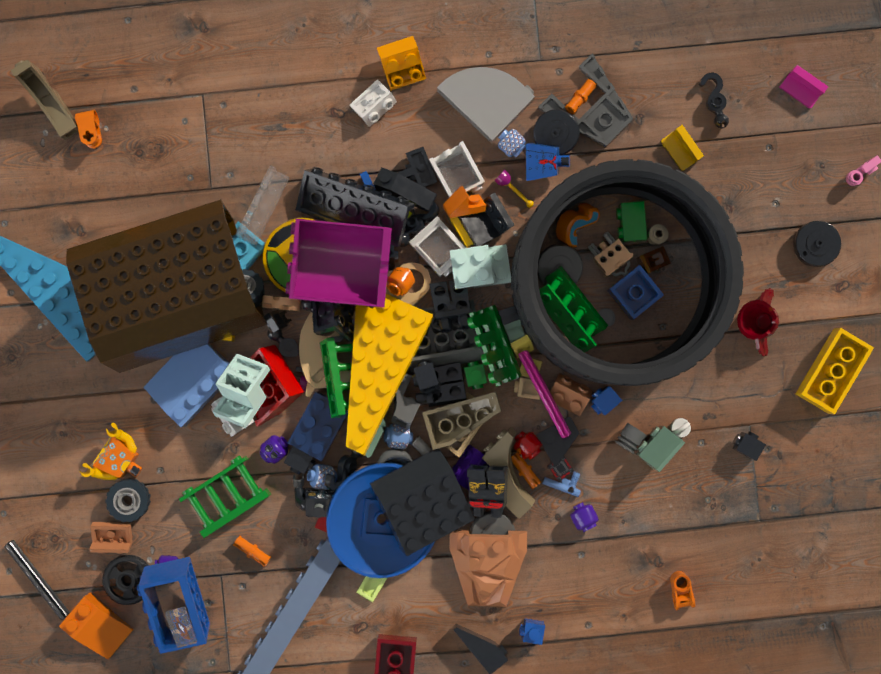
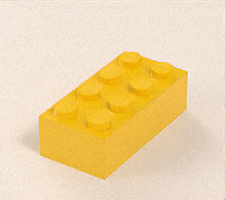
[795,328,874,414]

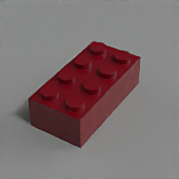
[374,634,417,674]

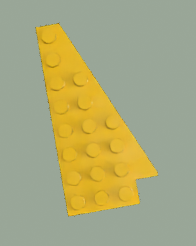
[346,294,434,456]

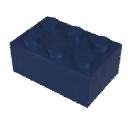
[288,391,348,462]

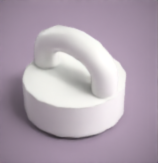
[671,418,691,437]

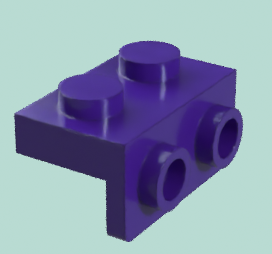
[452,444,490,490]

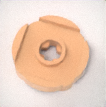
[262,295,301,311]

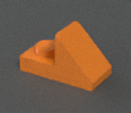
[443,186,486,218]

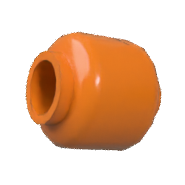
[387,267,415,296]

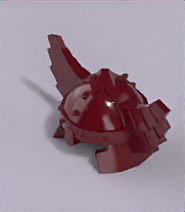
[737,288,779,356]

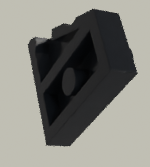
[537,417,579,467]

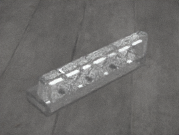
[236,165,289,246]

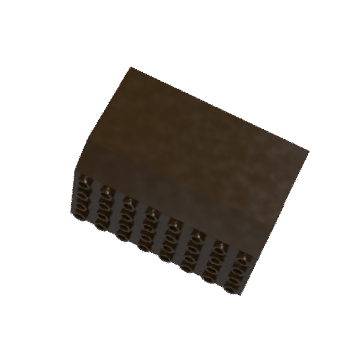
[66,199,267,373]

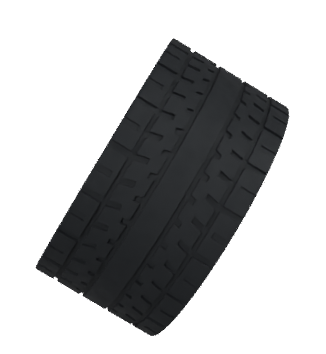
[511,159,744,386]

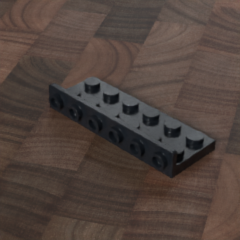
[295,167,415,247]

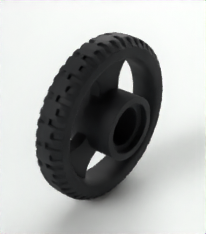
[102,555,149,605]

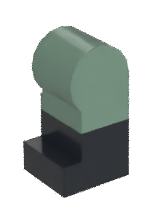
[498,305,525,343]

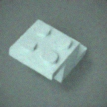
[450,244,511,289]
[212,354,270,428]

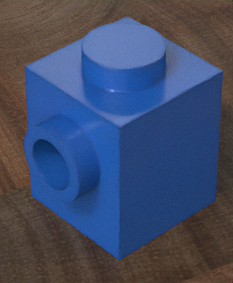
[590,386,623,416]
[519,618,545,645]

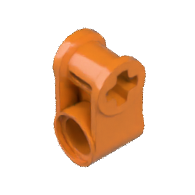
[75,110,102,149]
[670,571,695,610]

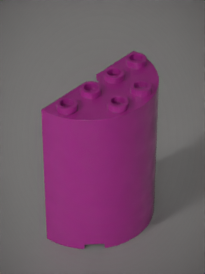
[286,219,392,307]

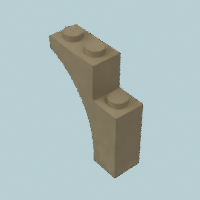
[11,60,79,140]
[482,427,535,519]

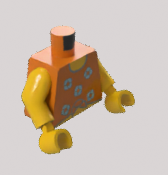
[79,423,142,480]

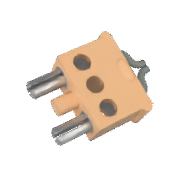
[588,232,633,277]

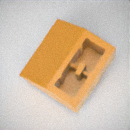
[377,36,426,91]

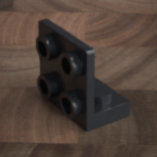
[458,193,515,247]
[312,301,354,341]

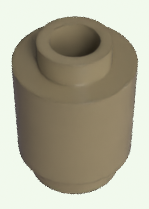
[647,224,668,245]

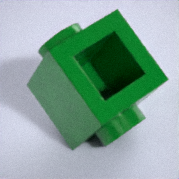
[464,361,487,390]

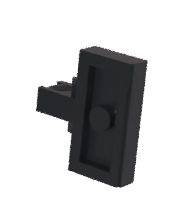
[398,147,437,187]

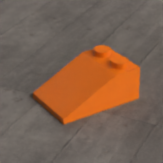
[59,593,134,660]

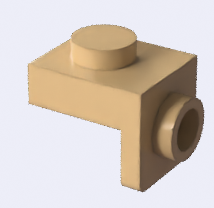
[514,377,540,400]

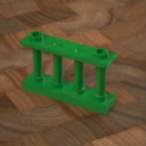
[539,266,608,353]
[320,338,353,418]
[179,455,271,538]

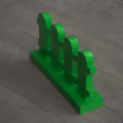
[467,305,522,387]

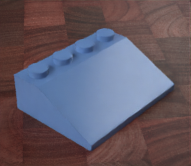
[143,344,230,427]

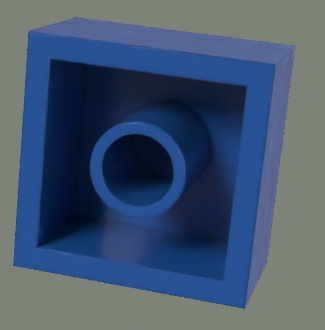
[607,265,664,320]

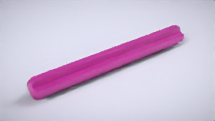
[518,350,571,438]

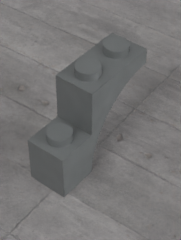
[391,372,420,429]

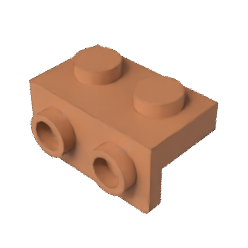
[549,373,592,416]
[90,522,133,554]

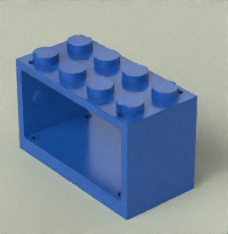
[137,557,210,654]

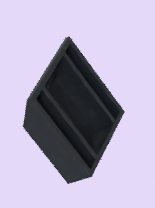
[369,448,475,556]

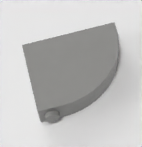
[437,67,535,144]

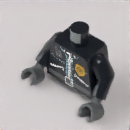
[293,474,350,518]

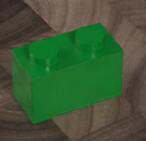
[616,201,647,243]

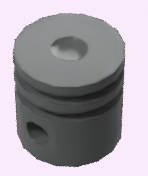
[615,423,647,455]

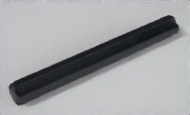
[4,540,70,620]

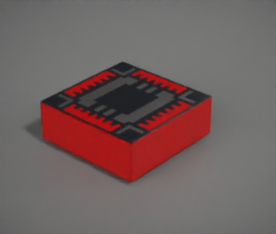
[547,456,574,482]

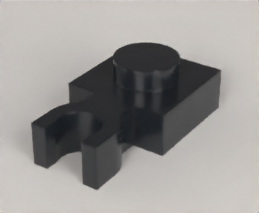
[263,310,292,333]

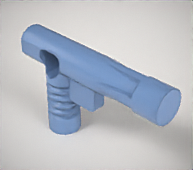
[542,471,581,497]

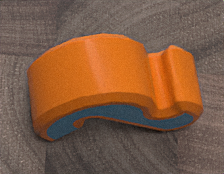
[556,203,600,248]

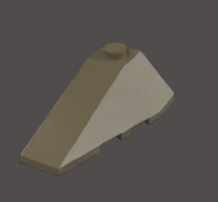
[422,392,502,450]

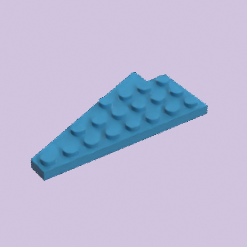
[0,236,96,362]

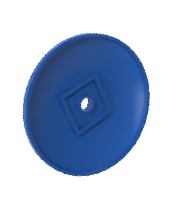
[326,463,435,578]

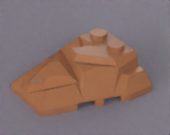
[450,530,527,607]

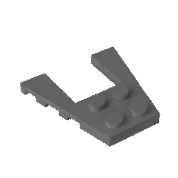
[538,53,633,147]

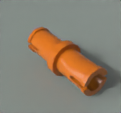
[565,79,597,115]
[512,453,541,489]
[233,536,271,567]

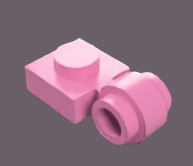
[846,155,881,186]

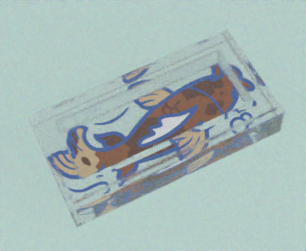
[165,606,197,648]

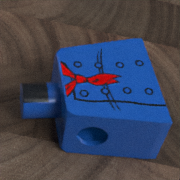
[526,143,570,181]

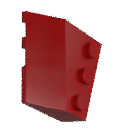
[250,345,304,427]

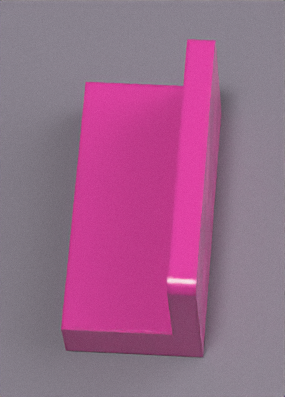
[780,65,828,109]

